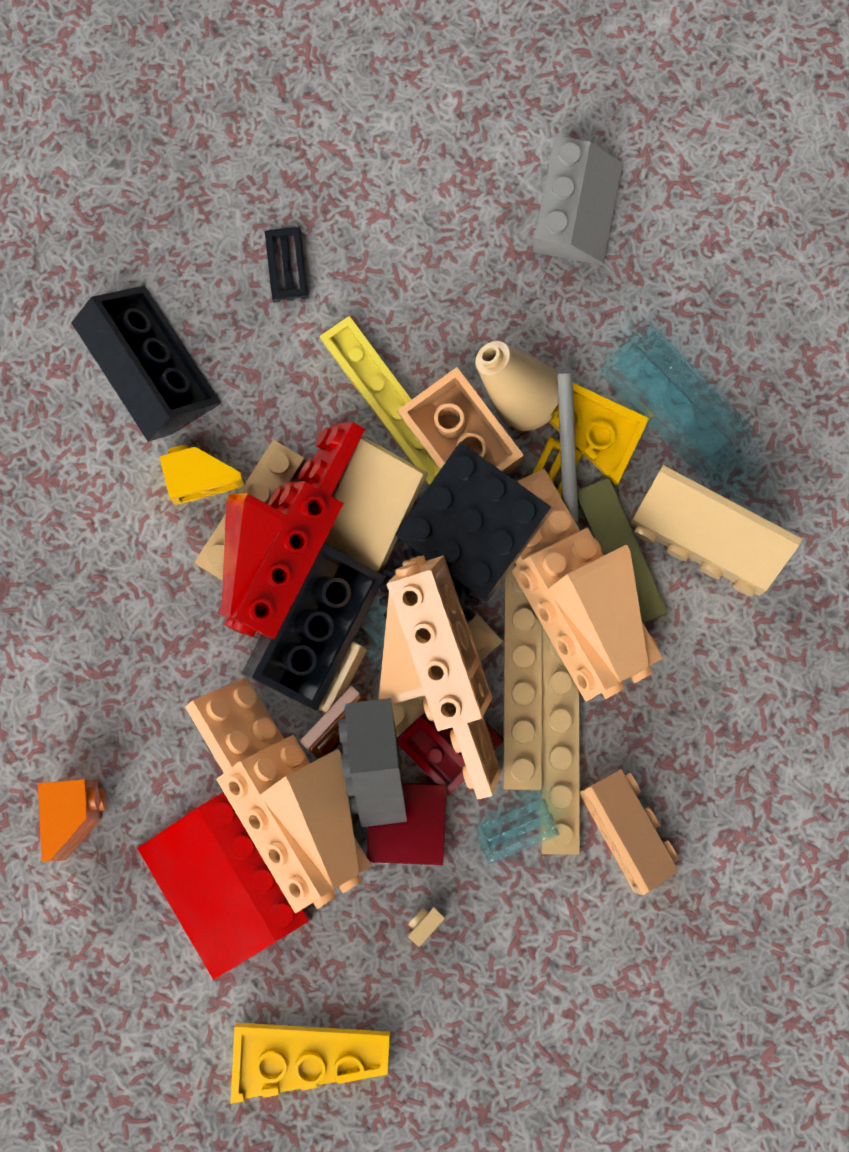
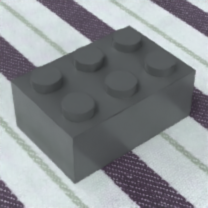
[338,698,407,827]

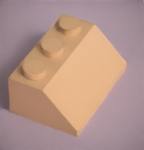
[397,367,524,475]
[580,769,679,895]

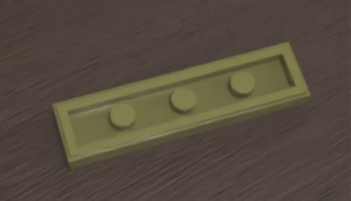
[577,478,668,624]

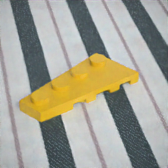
[230,1022,390,1104]

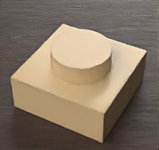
[408,907,445,947]

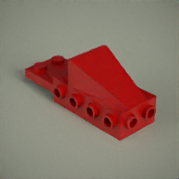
[217,422,365,639]

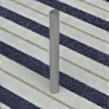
[557,372,579,522]

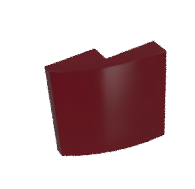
[398,713,504,796]
[367,783,447,865]

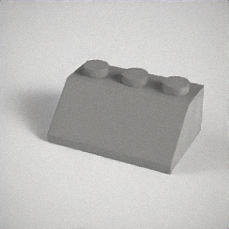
[532,135,623,265]

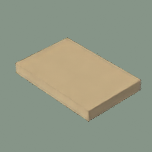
[325,438,428,573]

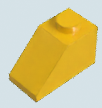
[159,445,245,505]

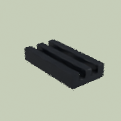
[264,227,309,303]

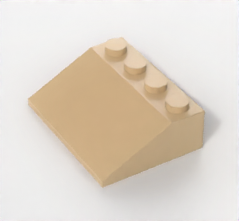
[630,465,803,597]

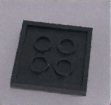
[395,442,554,601]

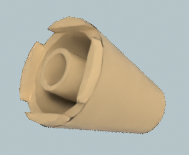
[475,341,559,431]

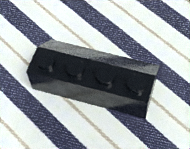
[71,286,221,442]
[241,543,385,711]

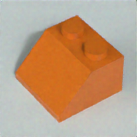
[38,779,107,862]

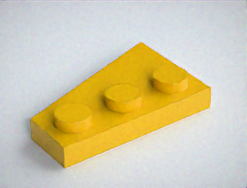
[549,383,649,486]

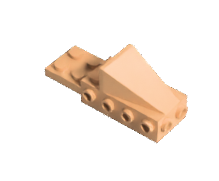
[512,469,663,702]
[379,555,502,800]
[185,676,372,913]

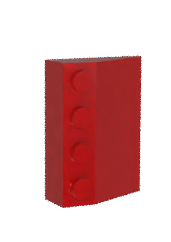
[137,792,312,980]

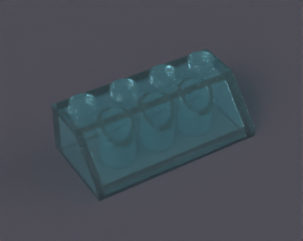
[599,325,754,478]

